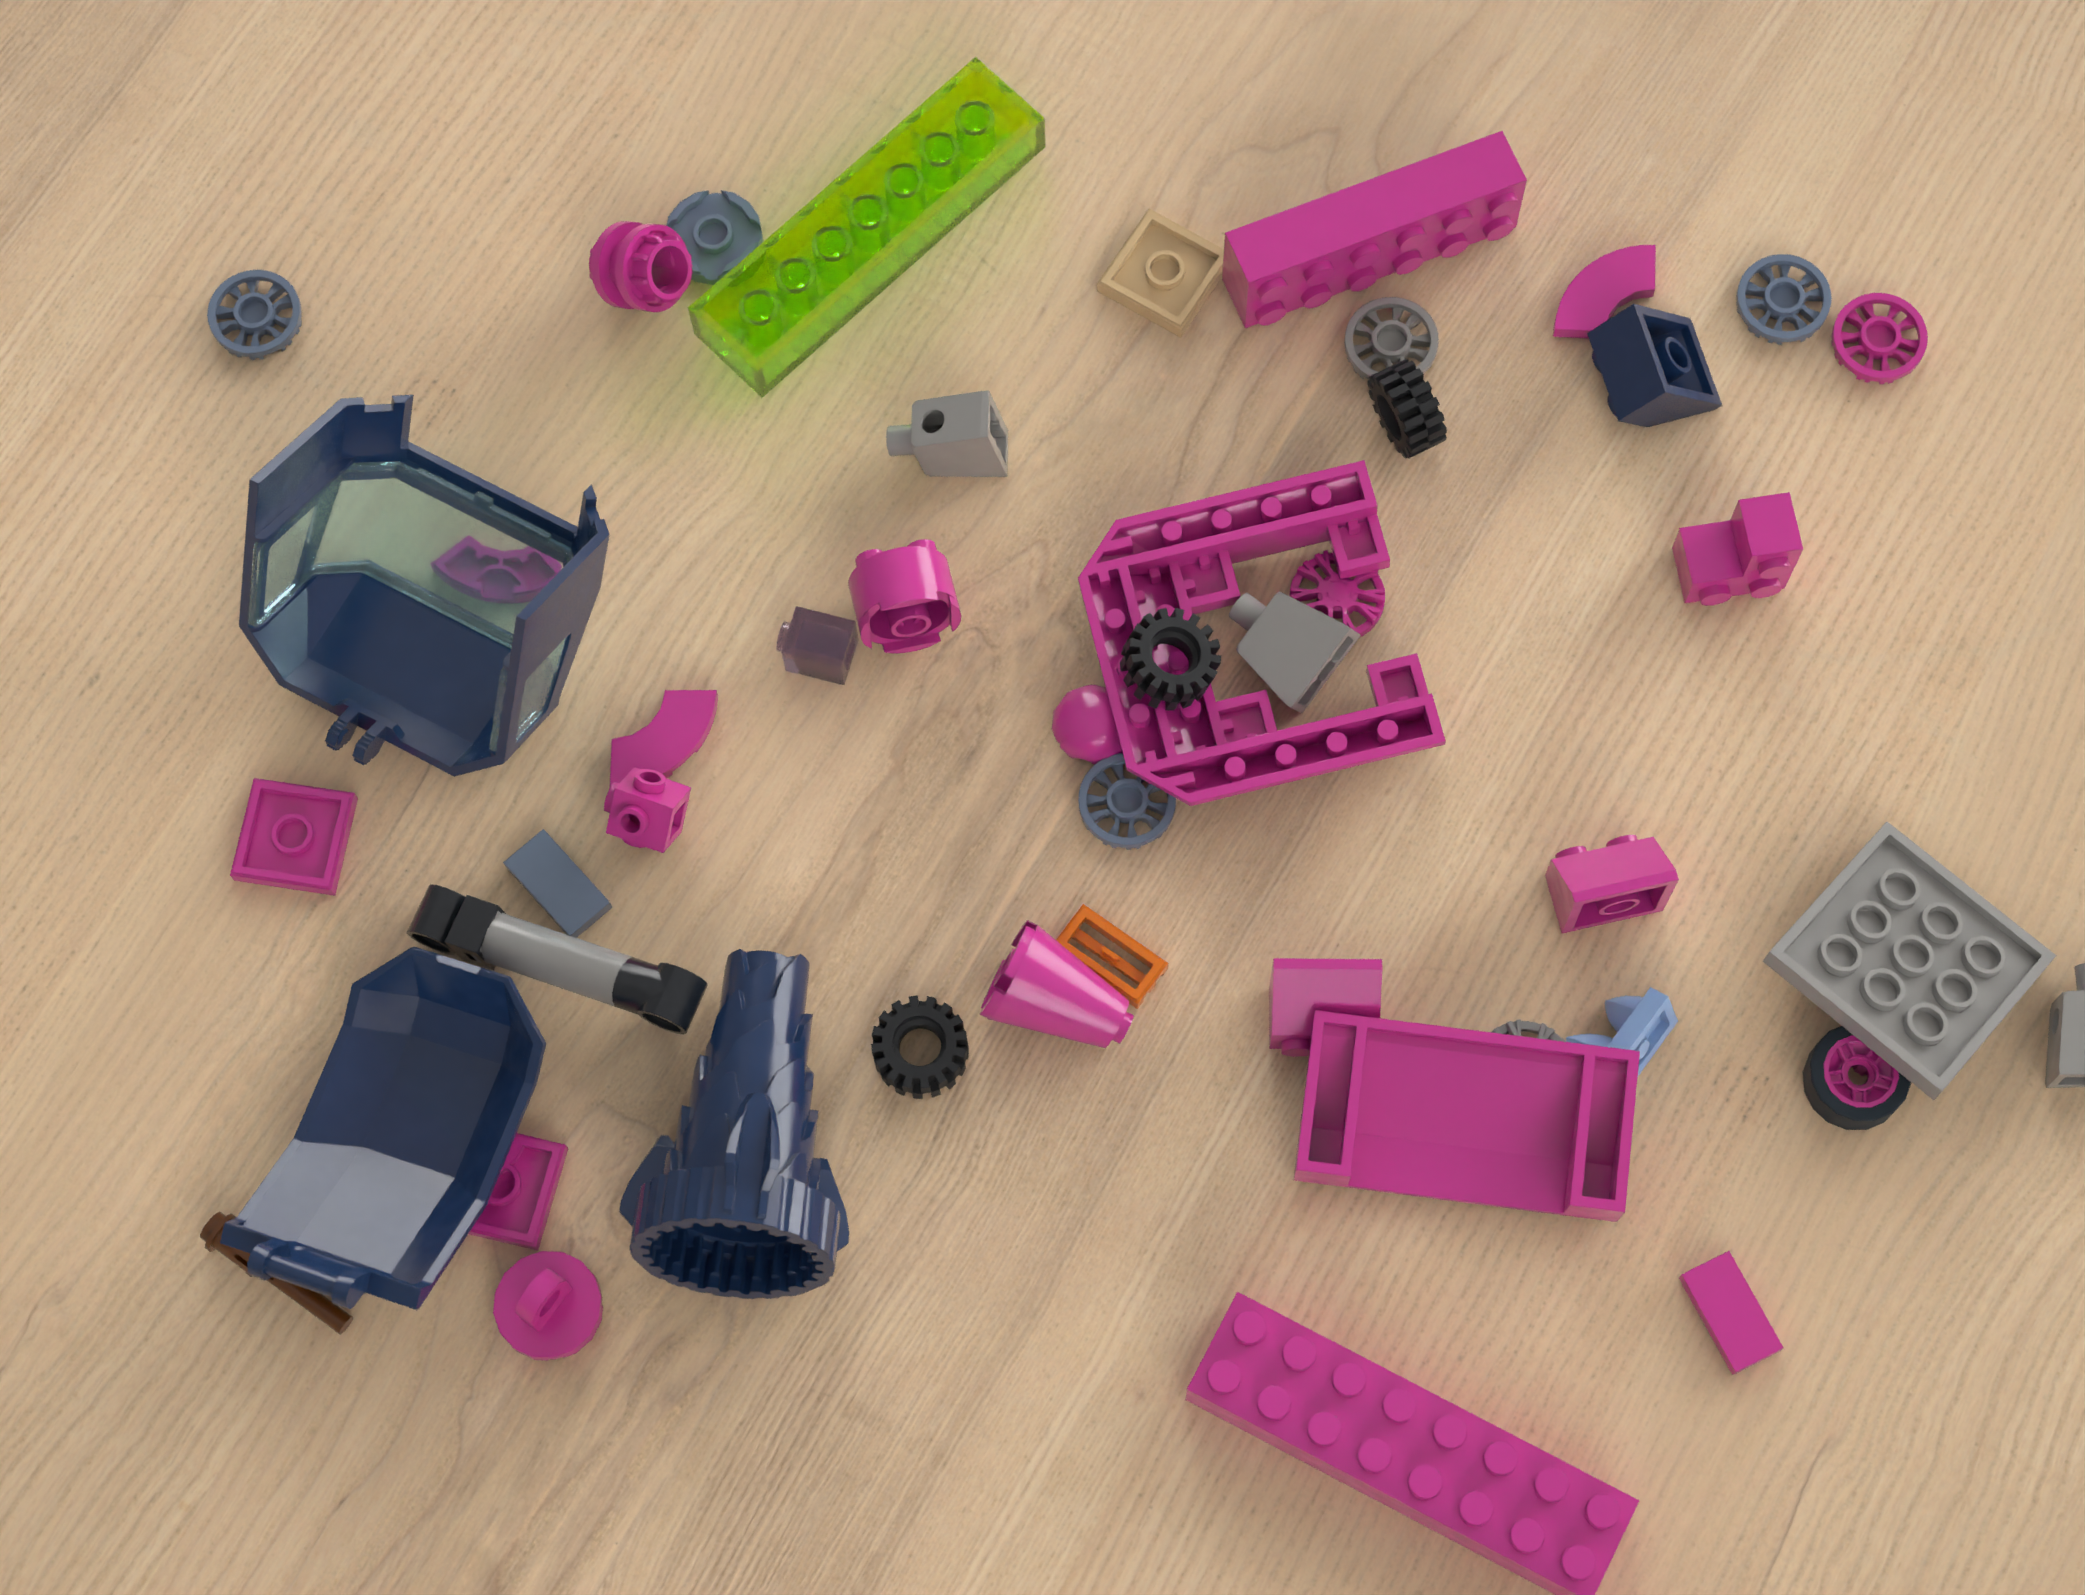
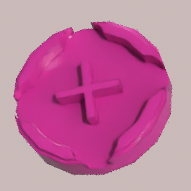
[493,1251,603,1361]

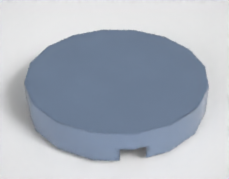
[666,190,764,285]

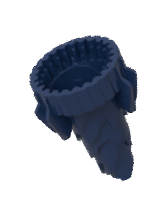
[619,949,849,1299]

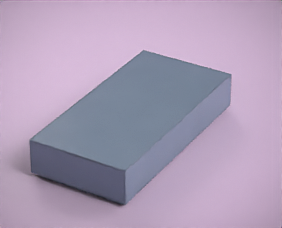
[503,829,613,938]

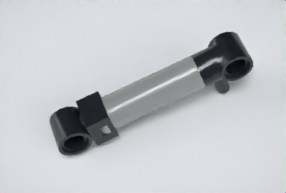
[407,884,708,1035]

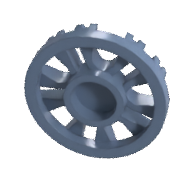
[1736,254,1831,345]
[207,270,302,360]
[1078,753,1176,850]

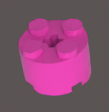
[848,539,962,654]

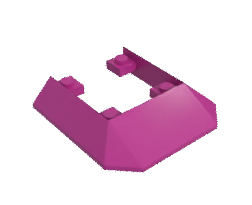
[1078,460,1446,806]

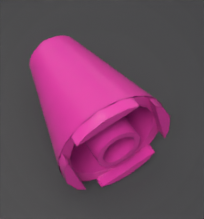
[979,920,1134,1048]

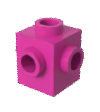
[604,767,692,853]

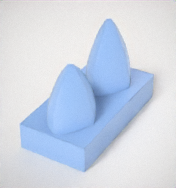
[1566,987,1678,1076]

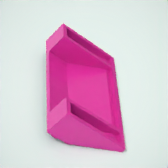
[1293,1010,1640,1222]

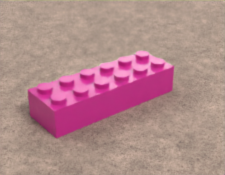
[1222,131,1527,328]

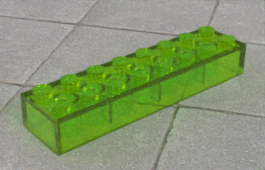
[688,57,1046,398]

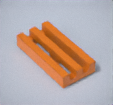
[1056,904,1168,1009]

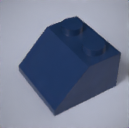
[1587,304,1722,427]

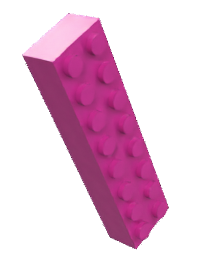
[1185,1292,1640,1595]

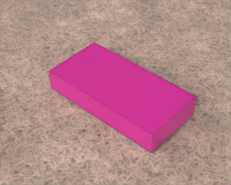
[1679,1251,1784,1375]

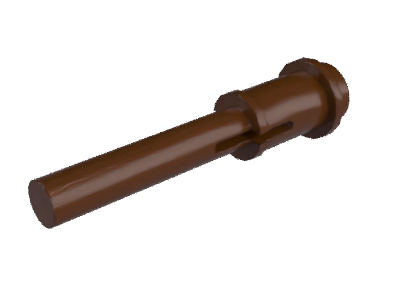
[200,1212,353,1334]

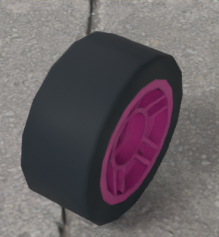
[1803,1026,1912,1130]

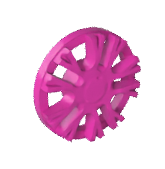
[1831,293,1928,384]
[1289,550,1385,638]

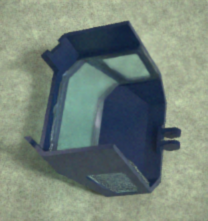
[239,395,610,777]

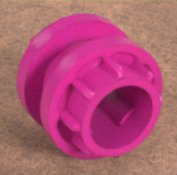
[589,221,692,312]

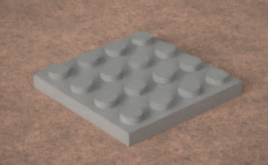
[1763,822,2056,1100]

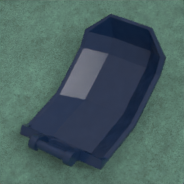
[220,947,546,1310]

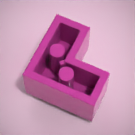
[1672,492,1803,606]

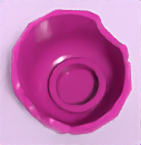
[1052,685,1122,765]

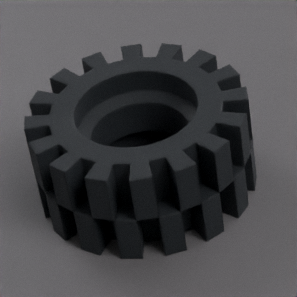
[1368,359,1447,459]
[1120,608,1221,711]
[871,995,969,1099]

